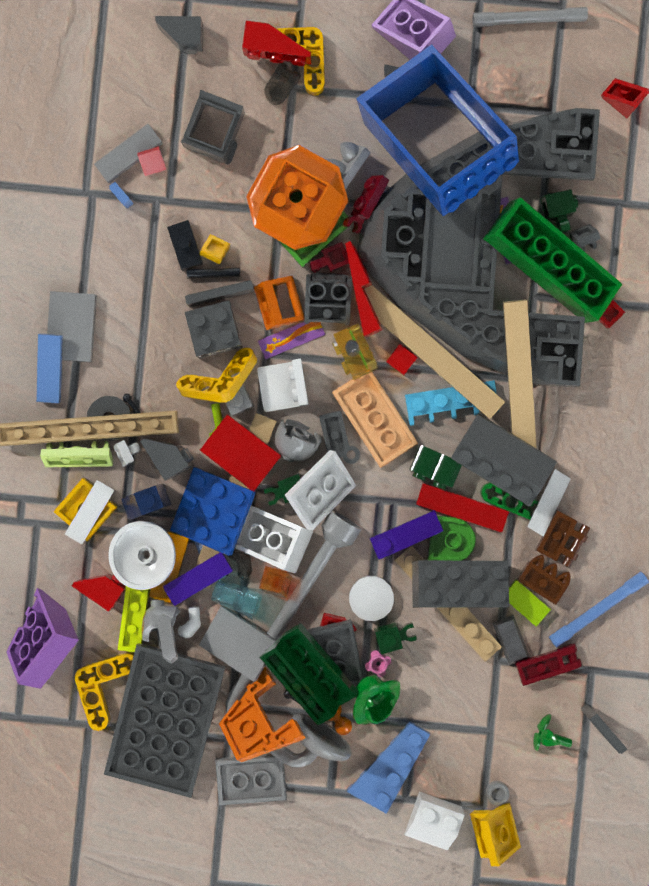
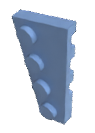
[347,722,430,814]

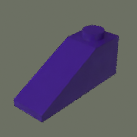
[370,510,444,559]

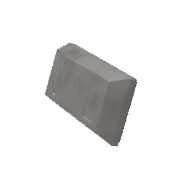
[493,615,530,665]

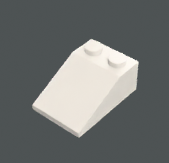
[235,506,313,574]

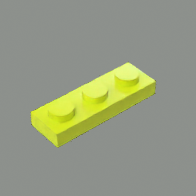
[117,586,150,652]

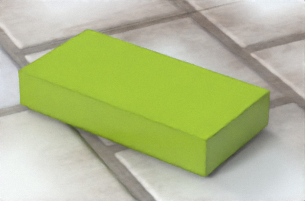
[509,579,551,626]

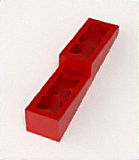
[345,241,383,337]

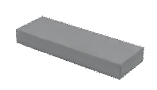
[94,124,163,183]

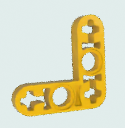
[276,27,325,96]
[176,347,257,403]
[75,652,134,731]

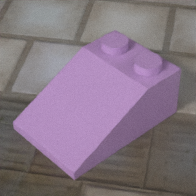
[371,0,456,60]

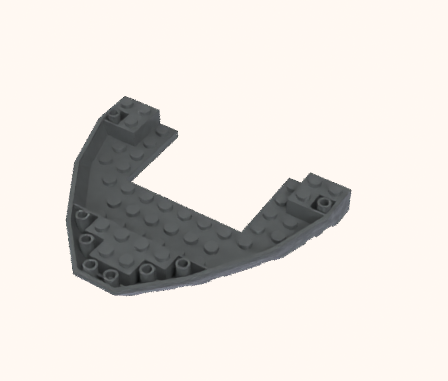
[358,108,600,387]

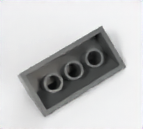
[451,413,557,507]

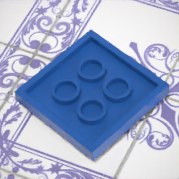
[170,467,256,556]

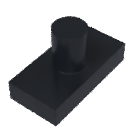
[167,220,203,271]

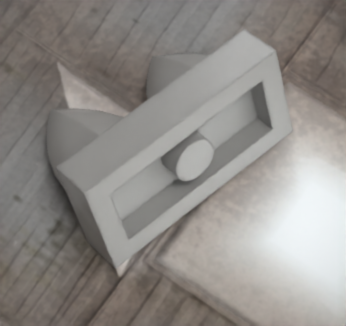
[325,142,371,190]

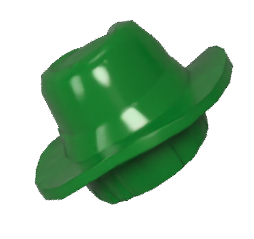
[353,674,400,725]

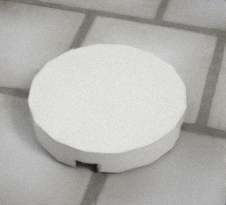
[349,576,394,621]

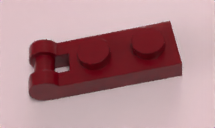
[515,643,583,686]

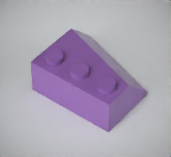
[6,588,79,689]

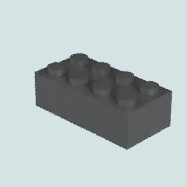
[412,560,509,608]

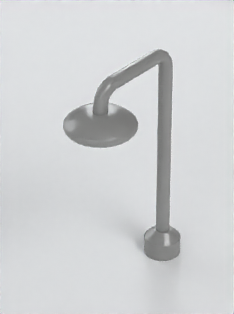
[226,510,362,767]

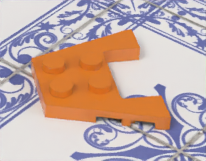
[219,667,306,763]

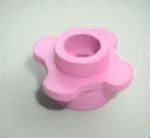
[365,650,391,677]

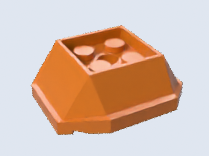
[246,145,349,250]

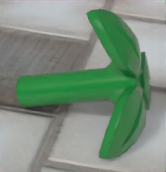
[533,714,572,751]

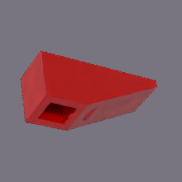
[242,20,312,66]

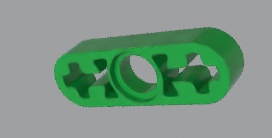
[480,482,539,520]

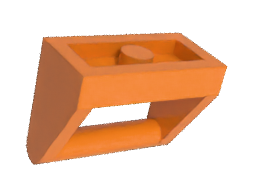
[254,276,305,330]

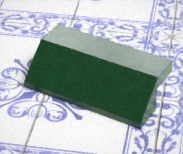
[259,623,359,725]

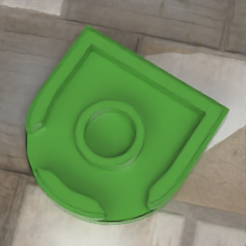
[427,515,476,561]

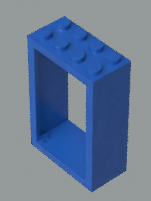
[356,44,519,216]

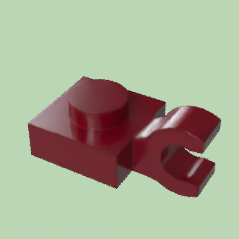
[309,242,349,273]

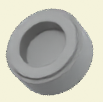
[486,781,509,806]

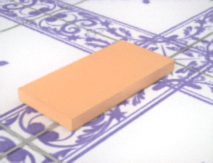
[332,369,418,468]

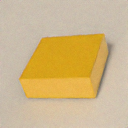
[200,234,230,264]

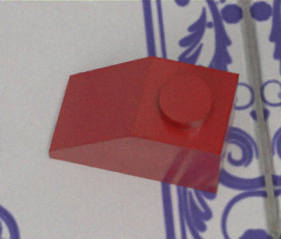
[71,574,126,612]

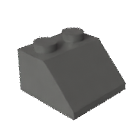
[140,439,194,481]

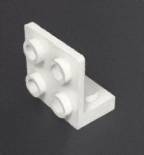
[257,359,309,412]

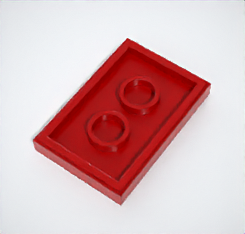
[200,414,281,491]

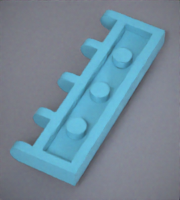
[405,380,499,426]

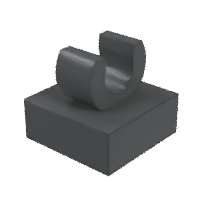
[569,224,600,252]

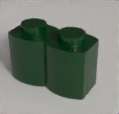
[409,445,462,490]

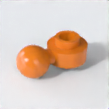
[327,705,352,735]

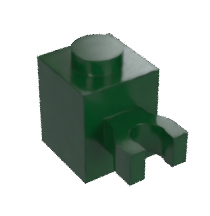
[541,189,578,234]
[264,473,301,506]
[374,622,417,654]

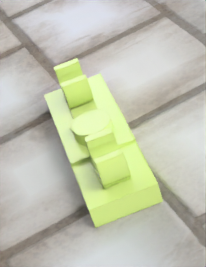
[40,441,113,467]

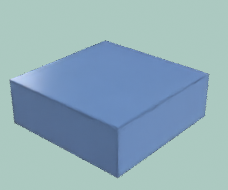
[109,182,134,208]

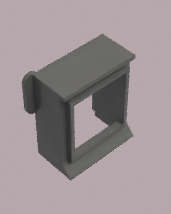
[181,90,245,165]

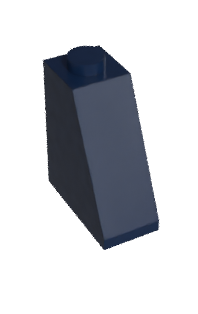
[121,484,172,520]

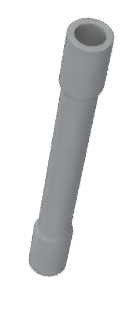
[472,7,588,27]

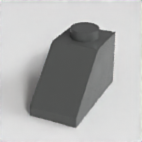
[155,16,203,54]

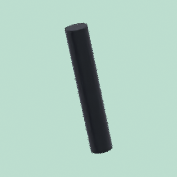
[187,268,240,279]

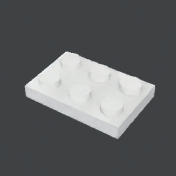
[285,450,356,531]

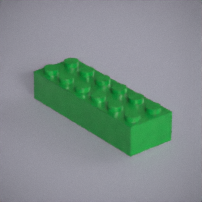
[483,197,622,323]

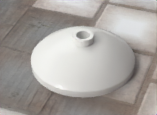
[109,521,176,590]

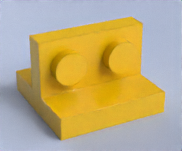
[470,803,521,867]

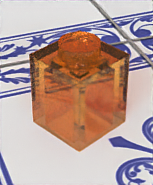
[259,566,293,598]

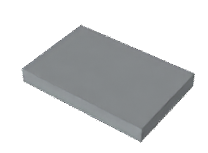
[47,291,97,362]
[199,606,276,682]
[215,754,287,805]

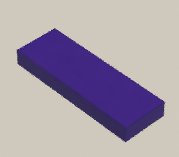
[163,552,233,606]

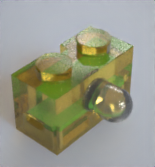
[332,323,378,380]

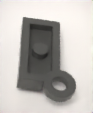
[319,411,360,464]

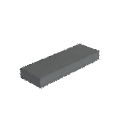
[185,280,255,307]

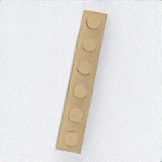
[394,546,502,662]

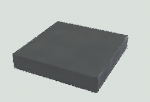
[581,703,627,754]

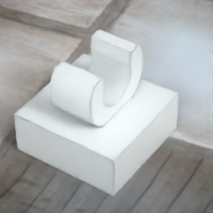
[113,440,141,467]

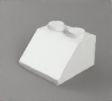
[404,791,465,850]

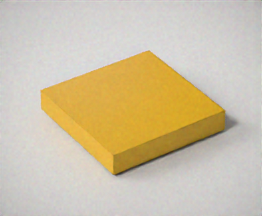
[53,478,118,541]

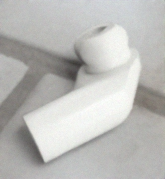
[178,606,201,638]

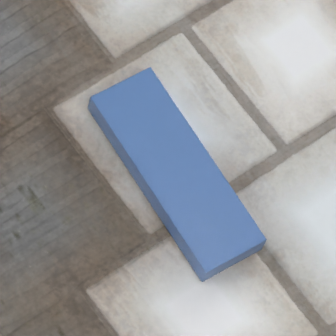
[36,333,63,403]

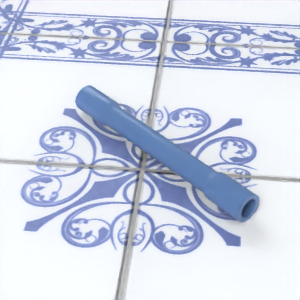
[549,571,649,648]

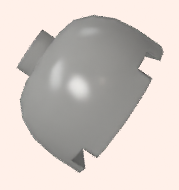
[275,419,321,462]

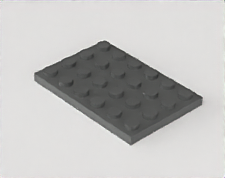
[104,643,226,798]

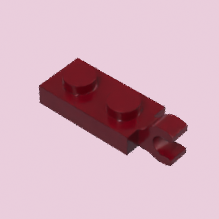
[343,175,389,233]

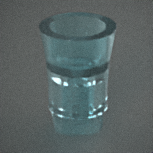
[211,580,263,620]

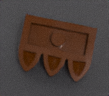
[516,555,571,605]

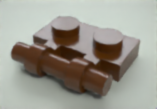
[535,510,590,568]

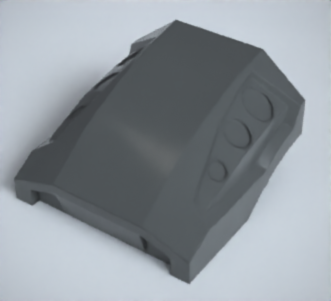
[304,273,352,326]

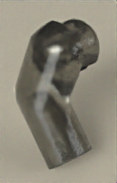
[227,549,253,580]

